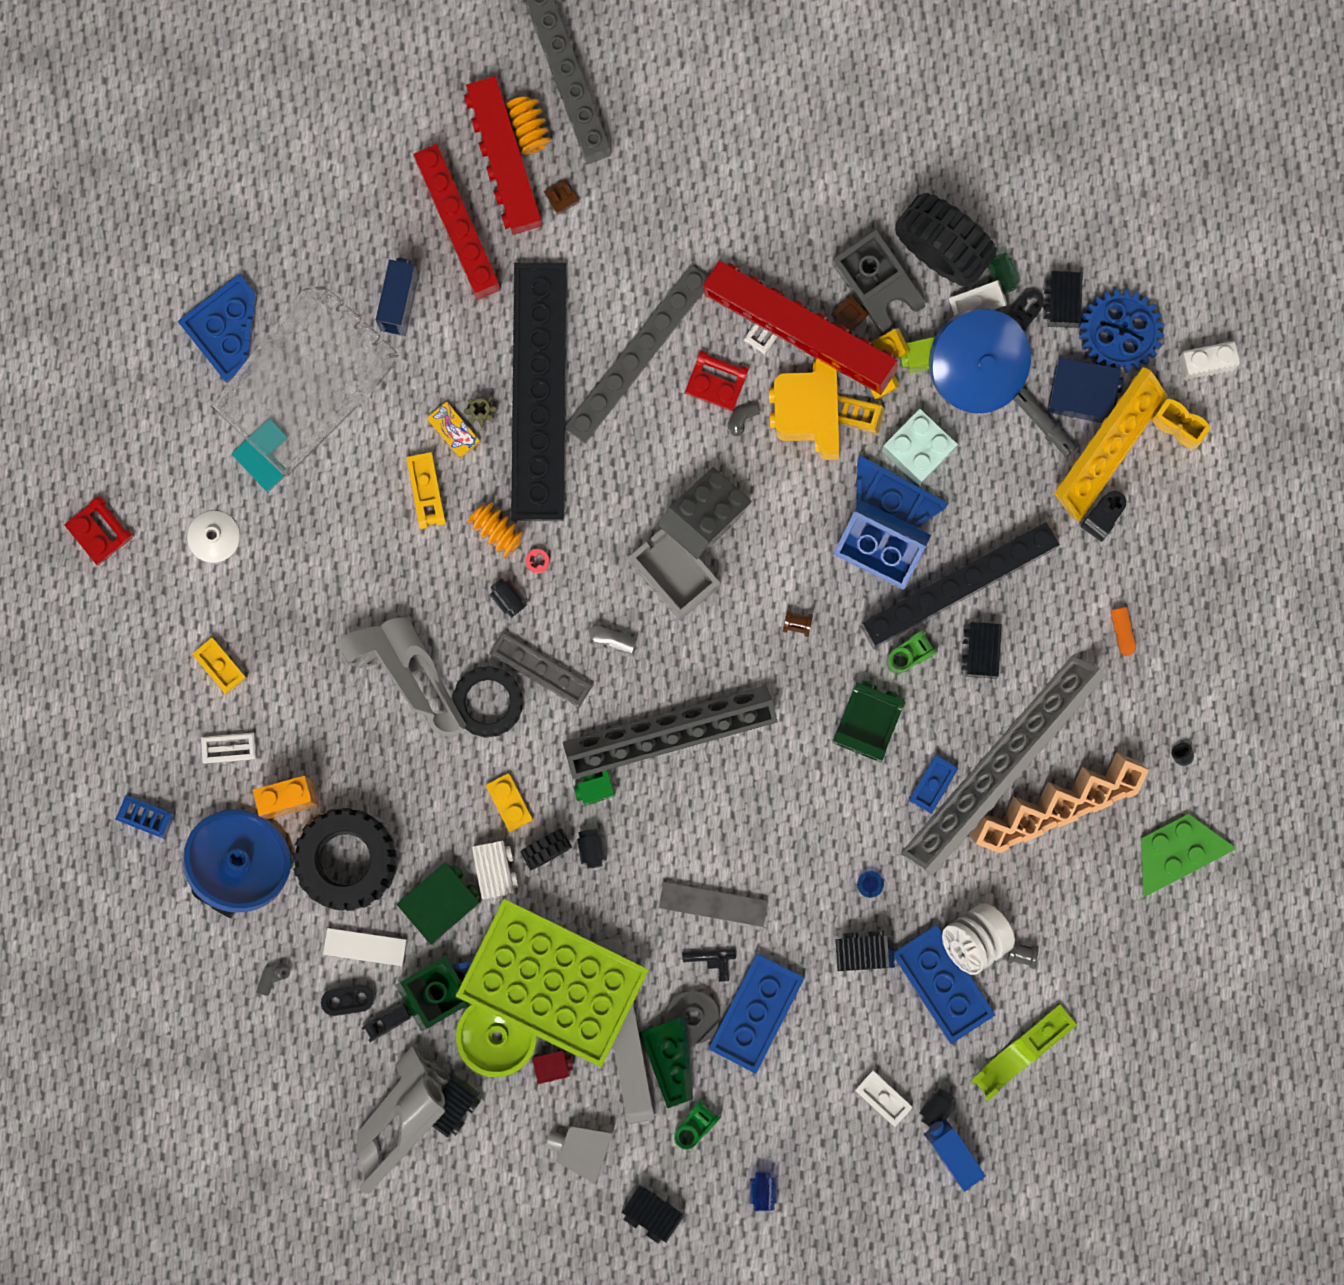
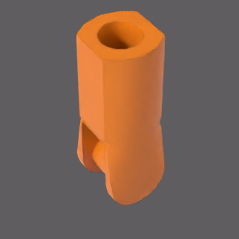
[1110,607,1136,656]

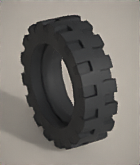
[452,666,523,738]

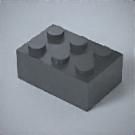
[658,467,752,559]

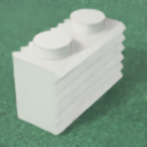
[1179,341,1240,381]
[472,841,518,900]

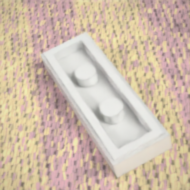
[323,928,407,966]

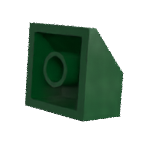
[395,956,470,1032]

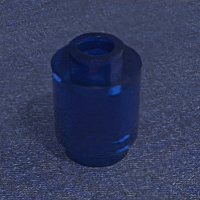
[749,1172,777,1211]

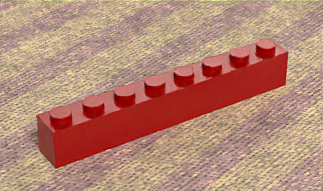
[702,260,898,395]

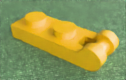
[406,452,446,529]

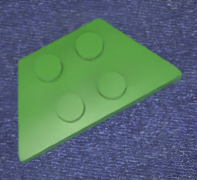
[1141,814,1236,897]

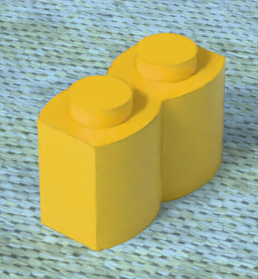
[1152,399,1211,449]

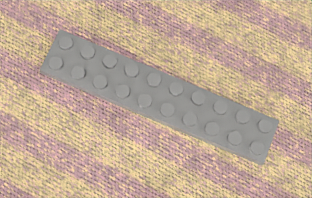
[901,656,1106,876]

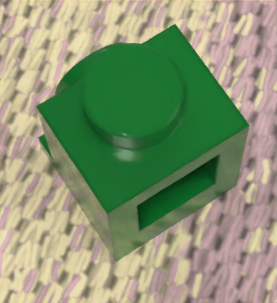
[573,770,615,806]

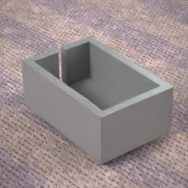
[628,529,720,621]

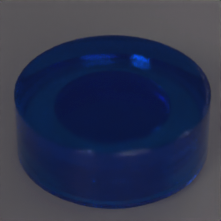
[857,871,884,898]

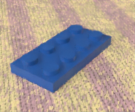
[894,925,995,1044]
[708,954,805,1074]

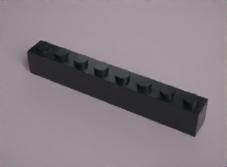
[860,522,1060,649]

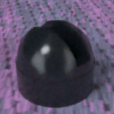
[1171,743,1194,766]

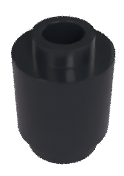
[490,578,527,618]
[577,829,607,869]
[919,1087,956,1127]

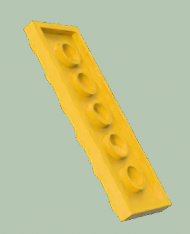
[1054,367,1168,522]

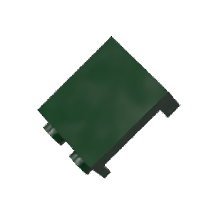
[832,681,906,763]
[396,862,481,946]

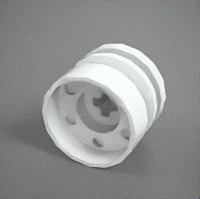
[942,903,1015,975]

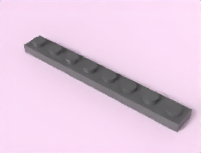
[565,265,708,444]

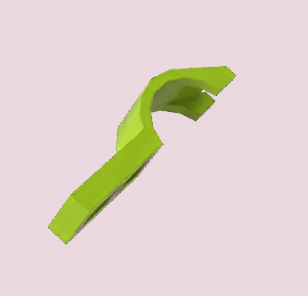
[970,1004,1077,1102]

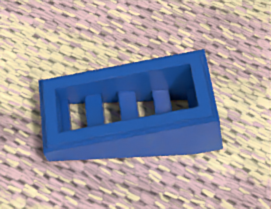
[115,795,175,839]

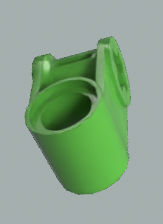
[886,630,938,674]

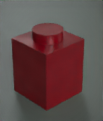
[532,1050,574,1084]

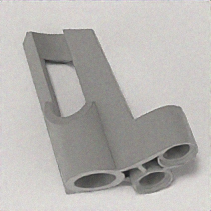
[337,617,466,737]
[357,1044,450,1194]

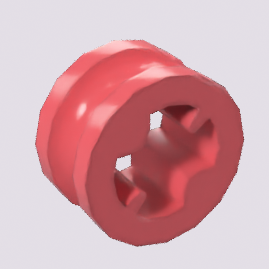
[526,549,550,574]

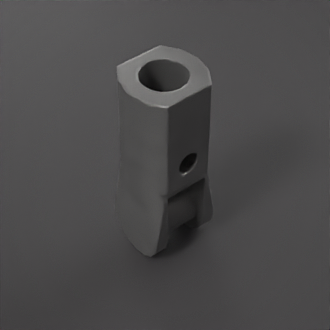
[589,625,637,654]

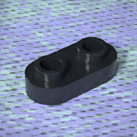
[321,985,375,1016]

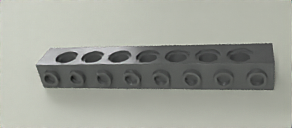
[524,0,610,165]
[563,685,778,779]

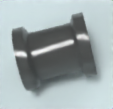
[1007,941,1039,969]

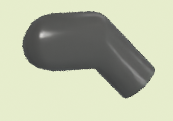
[727,402,760,436]
[256,963,290,996]

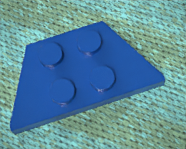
[856,455,949,528]

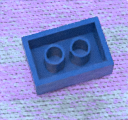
[833,500,931,590]

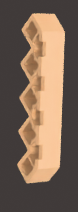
[968,752,1149,853]

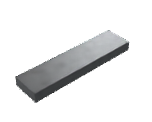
[489,631,593,708]
[659,882,768,927]

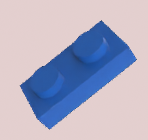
[908,755,959,814]

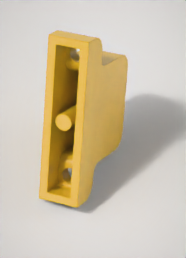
[769,359,839,460]

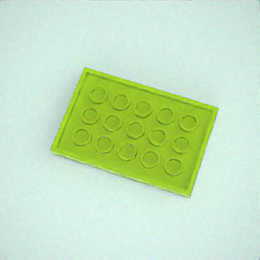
[456,899,649,1068]

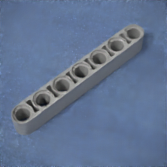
[594,936,655,1125]

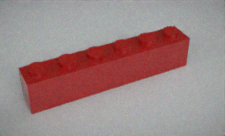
[463,76,542,236]
[413,144,500,301]

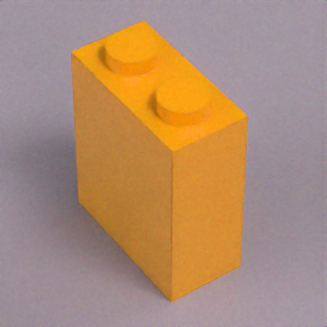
[252,776,319,820]

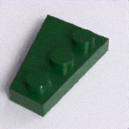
[640,1016,693,1109]

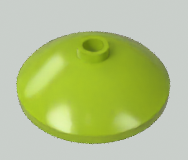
[456,1005,537,1077]

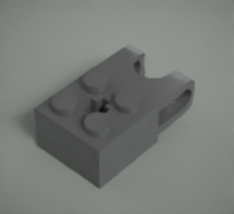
[832,230,925,335]

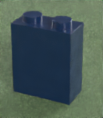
[376,258,419,337]
[1047,357,1124,423]

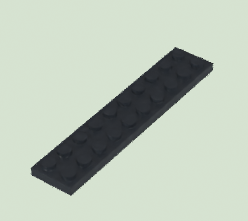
[511,263,566,521]

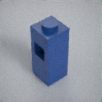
[923,1118,986,1192]

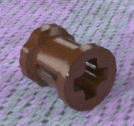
[783,609,813,637]

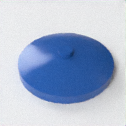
[929,308,1031,414]
[182,810,291,912]

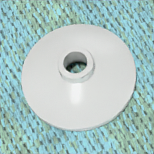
[187,511,240,563]

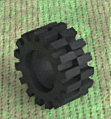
[520,828,572,870]

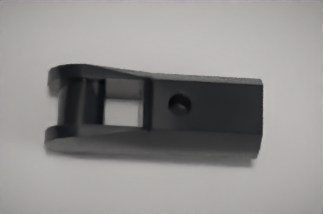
[361,1003,411,1043]

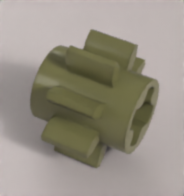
[464,394,497,428]

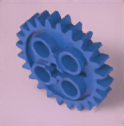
[1079,289,1165,374]

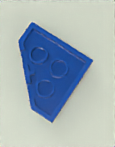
[178,274,257,383]

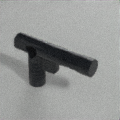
[682,949,736,982]

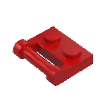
[684,350,750,412]
[64,495,134,566]

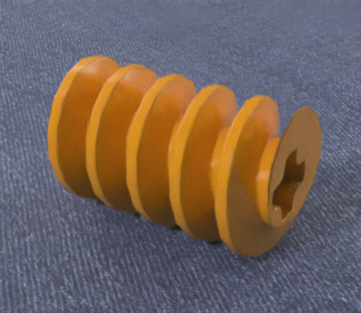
[506,96,552,155]
[466,502,524,559]

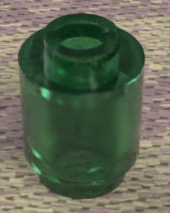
[988,253,1021,294]

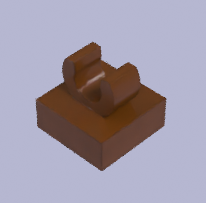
[544,179,579,215]

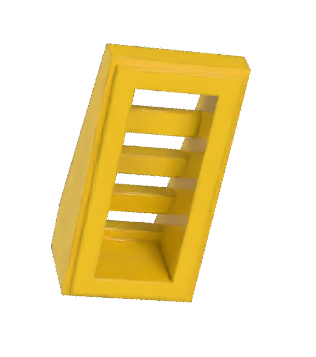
[838,395,885,434]

